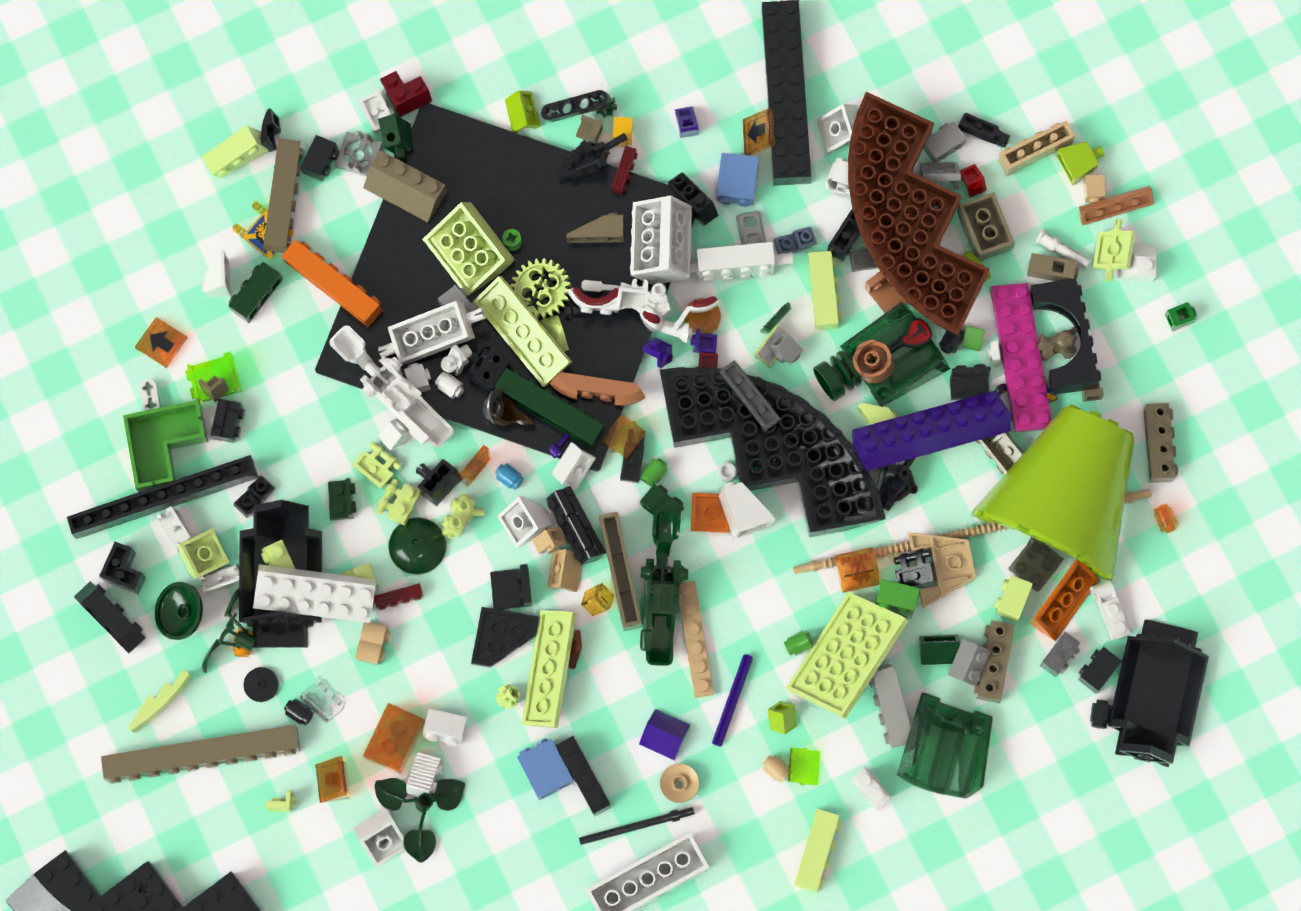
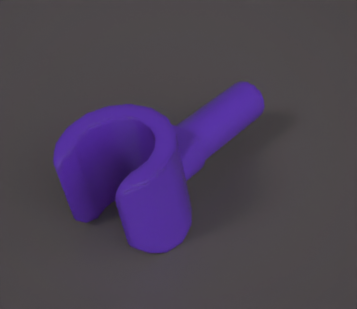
[549,433,570,459]

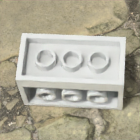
[630,196,692,285]

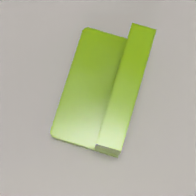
[505,90,541,133]

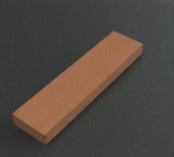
[1078,186,1154,226]

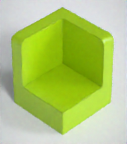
[768,701,797,734]

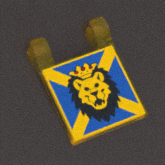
[232,201,295,261]

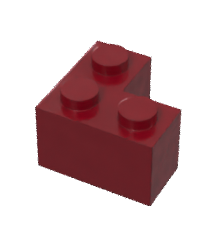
[380,71,433,117]

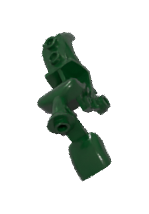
[640,509,688,666]

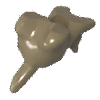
[1037,327,1077,360]

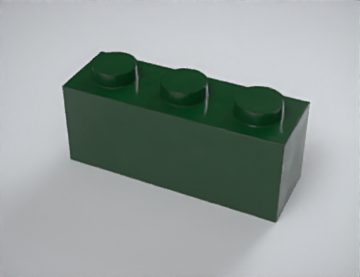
[228,262,283,324]

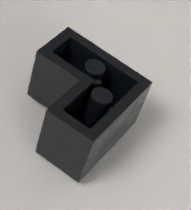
[99,541,146,595]

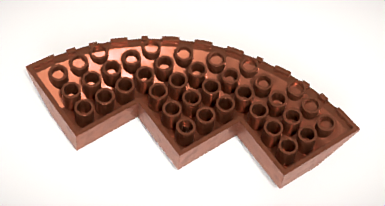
[848,92,990,336]

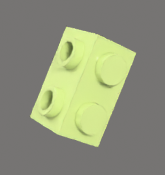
[261,540,295,569]
[994,575,1033,622]

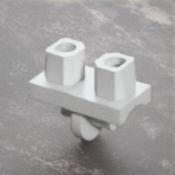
[441,345,473,376]

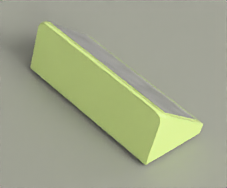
[755,325,788,368]

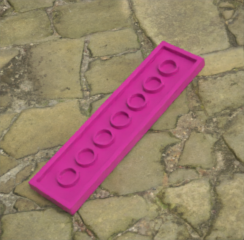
[990,283,1052,432]

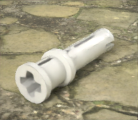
[1035,228,1090,270]

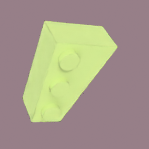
[202,125,269,178]

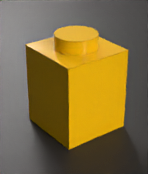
[613,117,633,147]

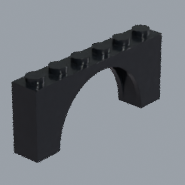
[1030,278,1101,395]

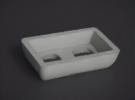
[736,211,767,245]

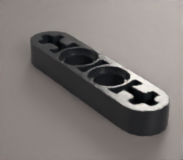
[541,90,611,122]

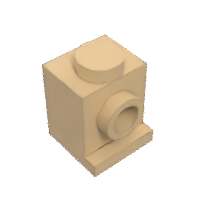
[532,526,567,554]

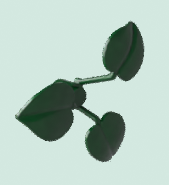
[202,588,257,673]
[374,778,465,863]

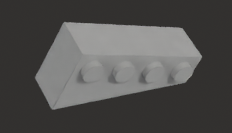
[869,663,915,748]

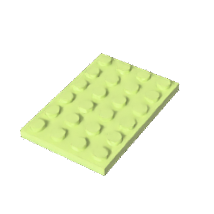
[786,592,909,719]

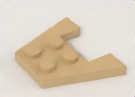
[907,532,976,608]

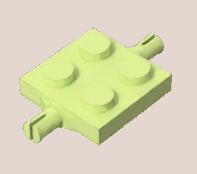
[1093,219,1136,282]

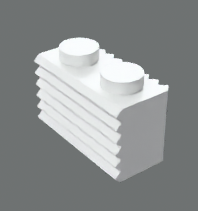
[406,752,443,796]
[851,767,891,811]

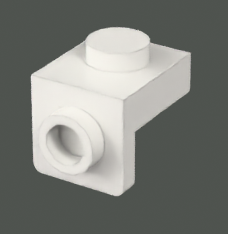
[988,341,1003,366]

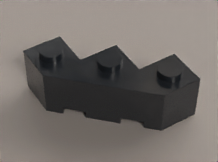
[74,581,146,654]

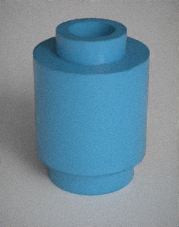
[495,463,524,490]

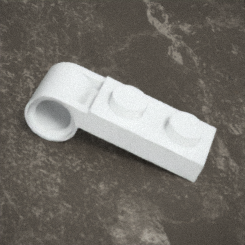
[1090,580,1131,640]

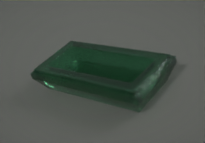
[760,302,791,334]

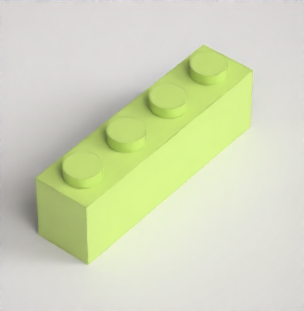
[808,251,842,331]
[794,809,842,893]

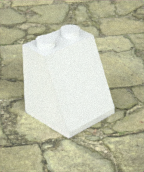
[718,481,775,539]

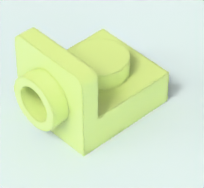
[266,790,296,813]

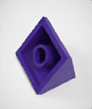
[639,709,691,761]

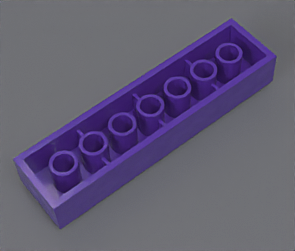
[852,390,1011,471]

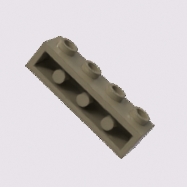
[1143,403,1178,483]
[974,620,1015,703]

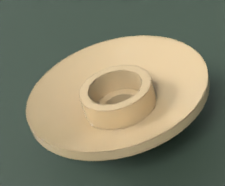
[660,764,699,803]

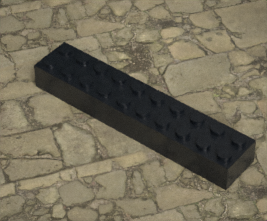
[761,0,811,186]

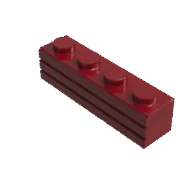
[611,145,638,195]
[374,583,424,610]

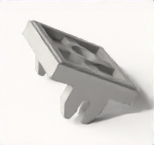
[335,131,383,177]
[920,162,961,189]

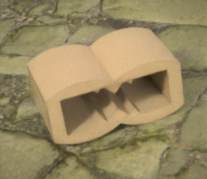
[355,622,391,666]

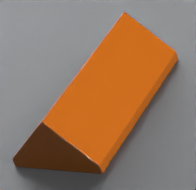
[1030,559,1099,641]

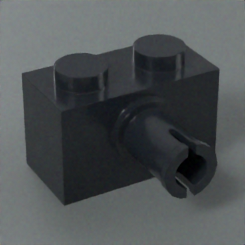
[415,459,462,507]

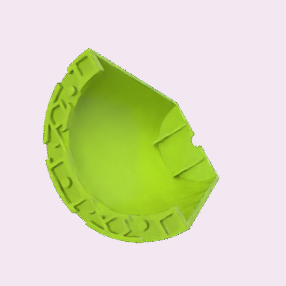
[971,404,1134,581]

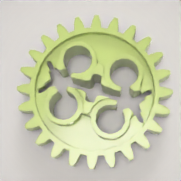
[510,258,572,320]

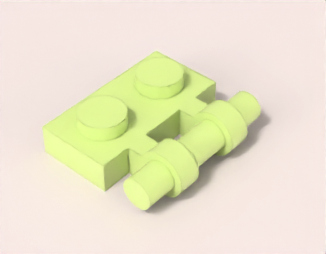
[352,441,403,490]
[375,479,422,525]

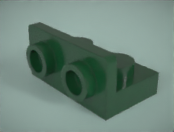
[328,478,357,521]

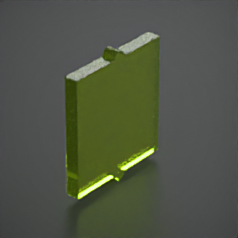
[788,747,820,786]

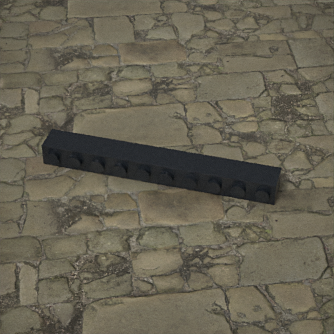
[66,455,259,539]

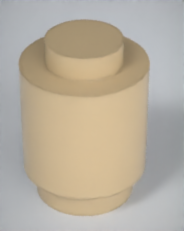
[762,755,791,783]

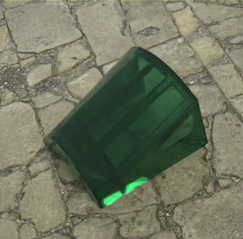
[840,302,951,407]
[897,692,993,799]

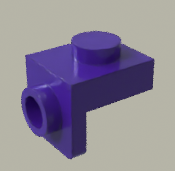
[690,329,717,353]
[643,337,673,369]

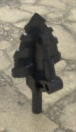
[558,133,628,178]
[877,458,918,511]

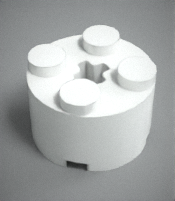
[825,158,851,200]

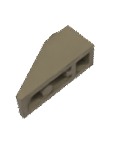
[566,213,624,243]

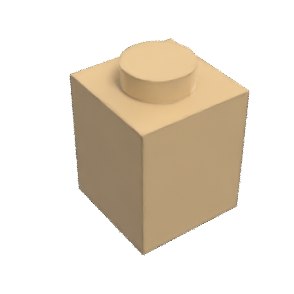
[1083,175,1106,203]

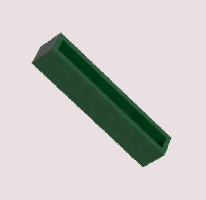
[494,368,604,449]

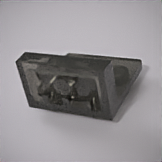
[1008,537,1064,592]

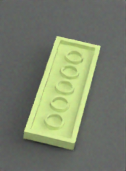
[473,276,572,387]
[521,610,577,728]

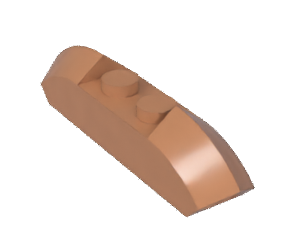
[550,372,646,406]

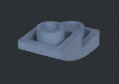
[773,227,817,254]

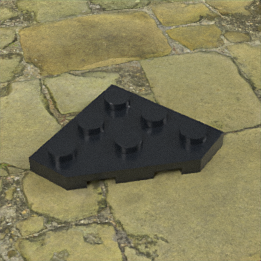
[471,607,539,668]

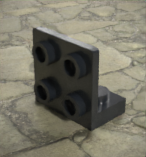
[949,364,991,400]
[490,564,532,610]

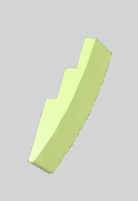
[128,670,192,733]

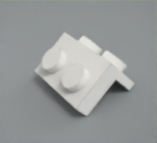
[358,87,394,134]

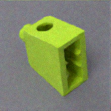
[1056,142,1105,186]

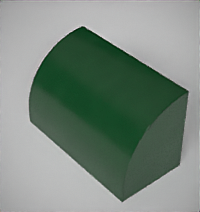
[919,635,960,665]

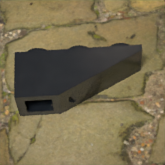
[667,172,719,226]

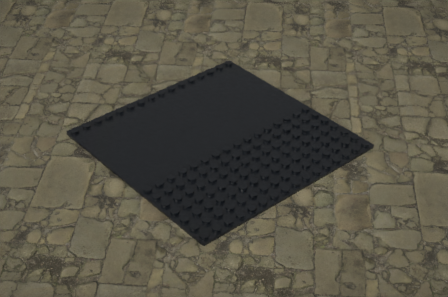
[315,103,695,472]

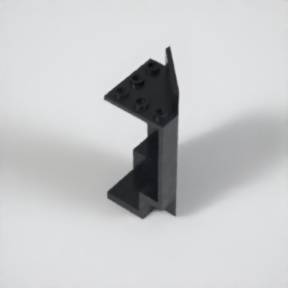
[239,499,322,648]
[1108,619,1209,768]

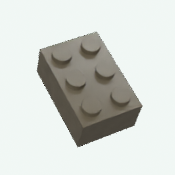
[957,192,1015,261]

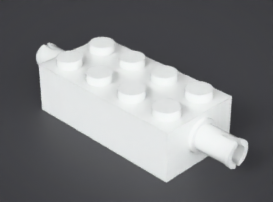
[690,242,793,284]
[378,301,486,364]

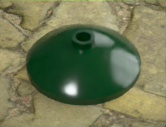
[388,518,446,575]
[155,582,203,640]

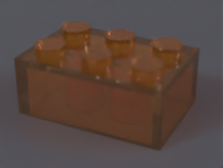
[363,703,425,775]

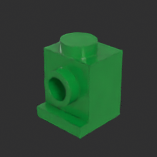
[1165,302,1197,332]

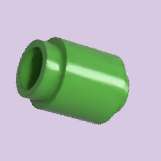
[640,458,668,487]
[783,630,813,656]

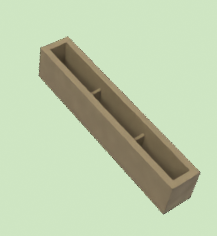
[263,138,304,253]
[599,512,642,632]

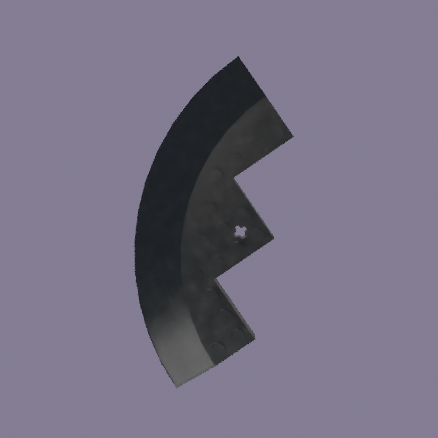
[660,367,886,538]
[5,850,262,911]

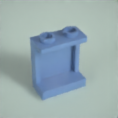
[716,153,759,207]
[517,738,574,801]

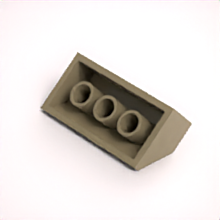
[363,150,447,223]

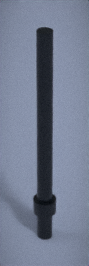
[579,807,695,845]

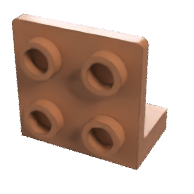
[865,272,908,317]

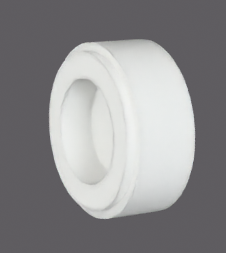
[717,462,737,482]

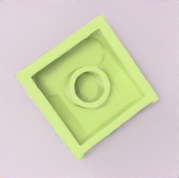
[178,528,230,579]

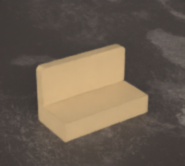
[547,549,581,592]

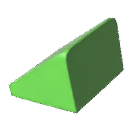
[962,326,985,351]

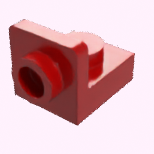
[960,164,987,197]

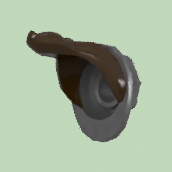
[482,389,535,426]

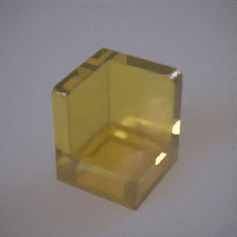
[581,583,614,616]

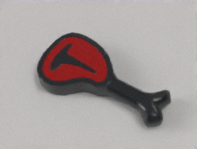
[888,318,932,354]

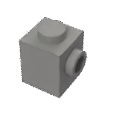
[769,333,803,364]

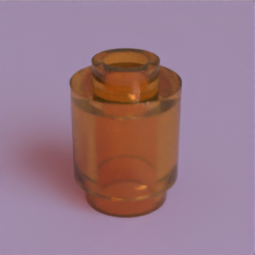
[1153,504,1179,534]

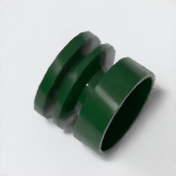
[813,350,862,401]

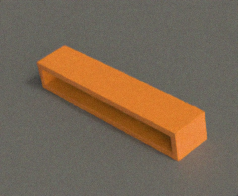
[281,239,383,328]

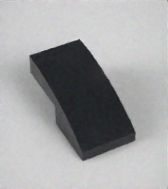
[261,108,281,152]

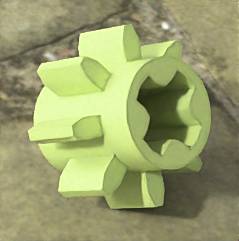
[496,684,520,709]

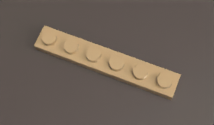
[679,581,714,699]

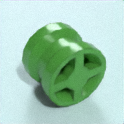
[502,229,522,251]

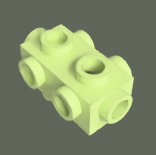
[442,493,484,539]

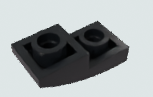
[233,475,275,518]

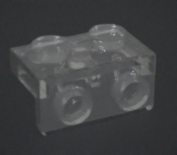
[299,675,347,724]

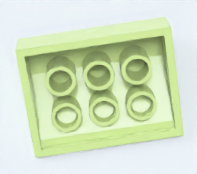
[423,202,515,297]

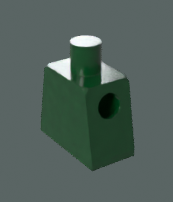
[378,113,413,161]

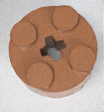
[853,340,894,383]

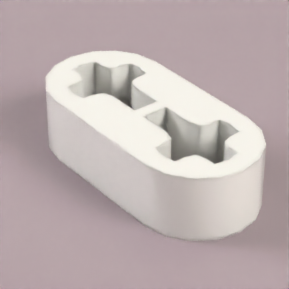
[140,379,161,411]

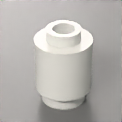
[435,372,464,399]

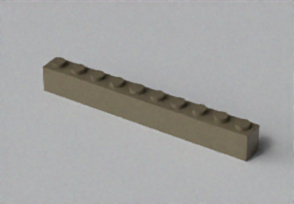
[101,725,301,784]

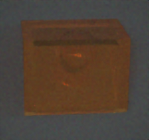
[834,547,880,593]
[315,756,350,803]

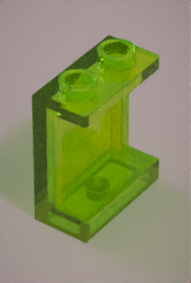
[185,351,243,403]

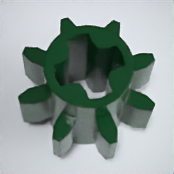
[596,96,617,118]

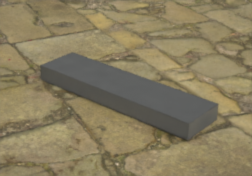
[719,360,781,432]

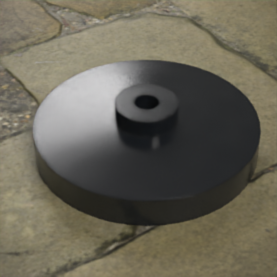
[243,667,279,703]

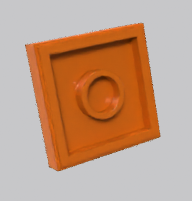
[691,493,729,533]

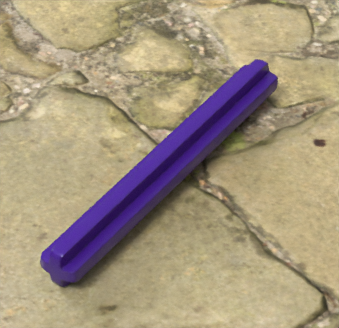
[712,654,753,747]

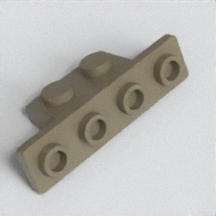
[976,432,1024,474]

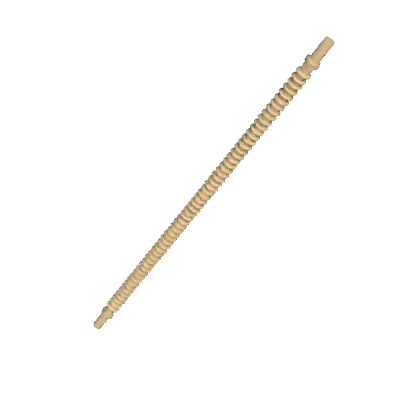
[793,489,1152,574]

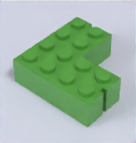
[123,400,208,492]

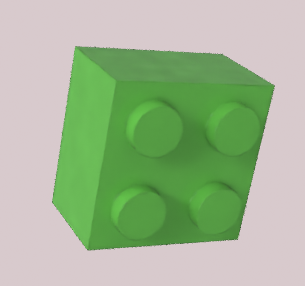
[875,579,920,619]

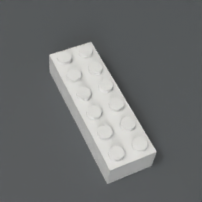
[253,564,376,623]
[586,833,709,911]

